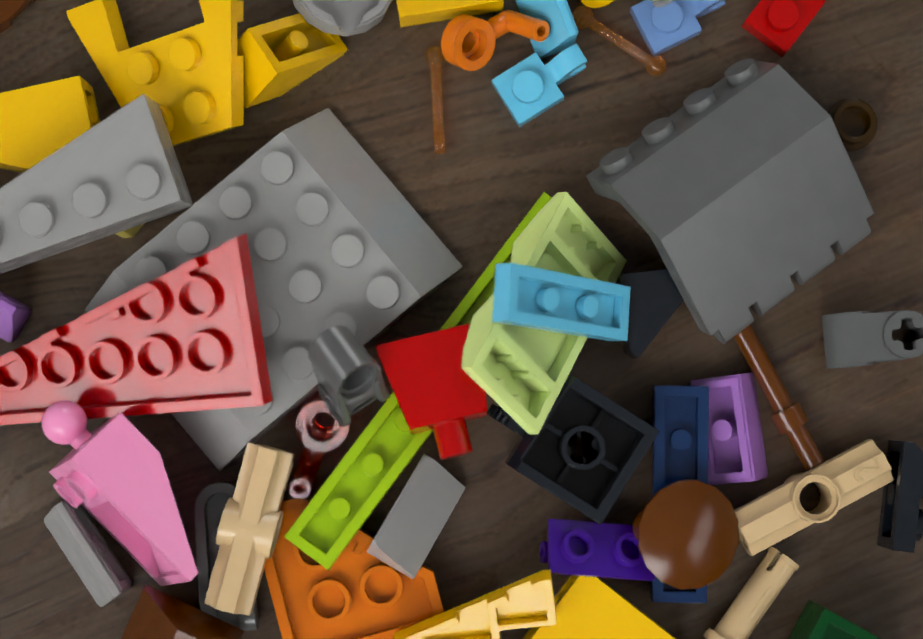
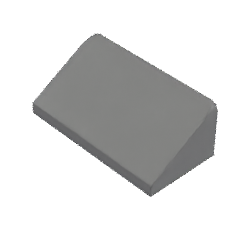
[367,453,466,580]
[44,501,133,607]

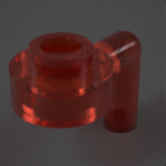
[289,395,351,499]

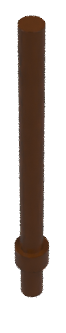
[734,324,825,470]

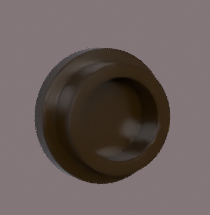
[827,98,878,151]

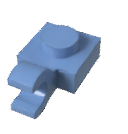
[630,0,726,58]

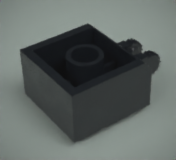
[487,374,660,525]

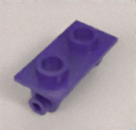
[539,519,655,581]

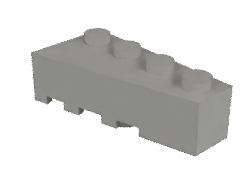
[0,94,193,274]

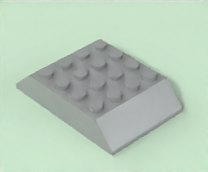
[85,108,463,472]

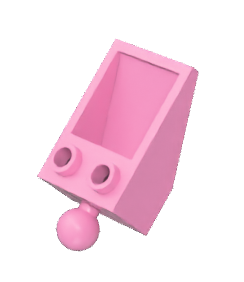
[41,400,198,586]

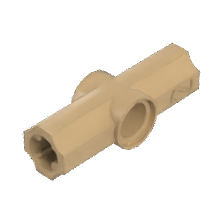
[734,439,894,556]
[204,442,295,616]

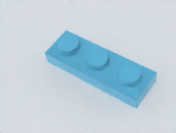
[492,263,631,341]

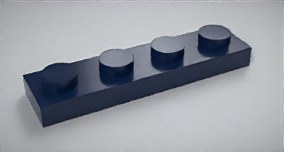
[650,385,709,603]

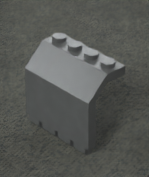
[586,58,874,344]

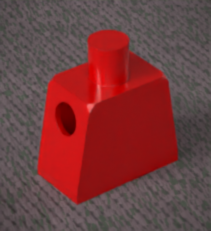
[376,323,487,460]

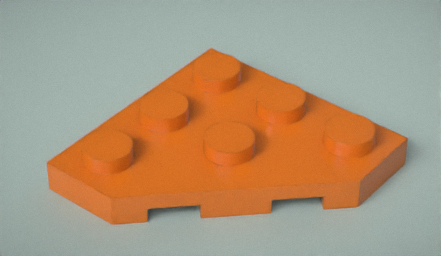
[264,496,445,639]

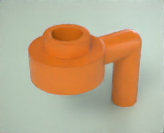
[441,10,550,71]

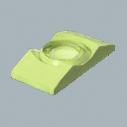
[461,191,627,435]

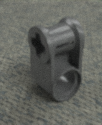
[821,310,923,369]
[308,325,390,427]

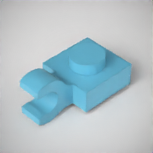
[491,43,587,128]

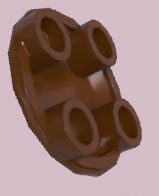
[633,479,739,589]

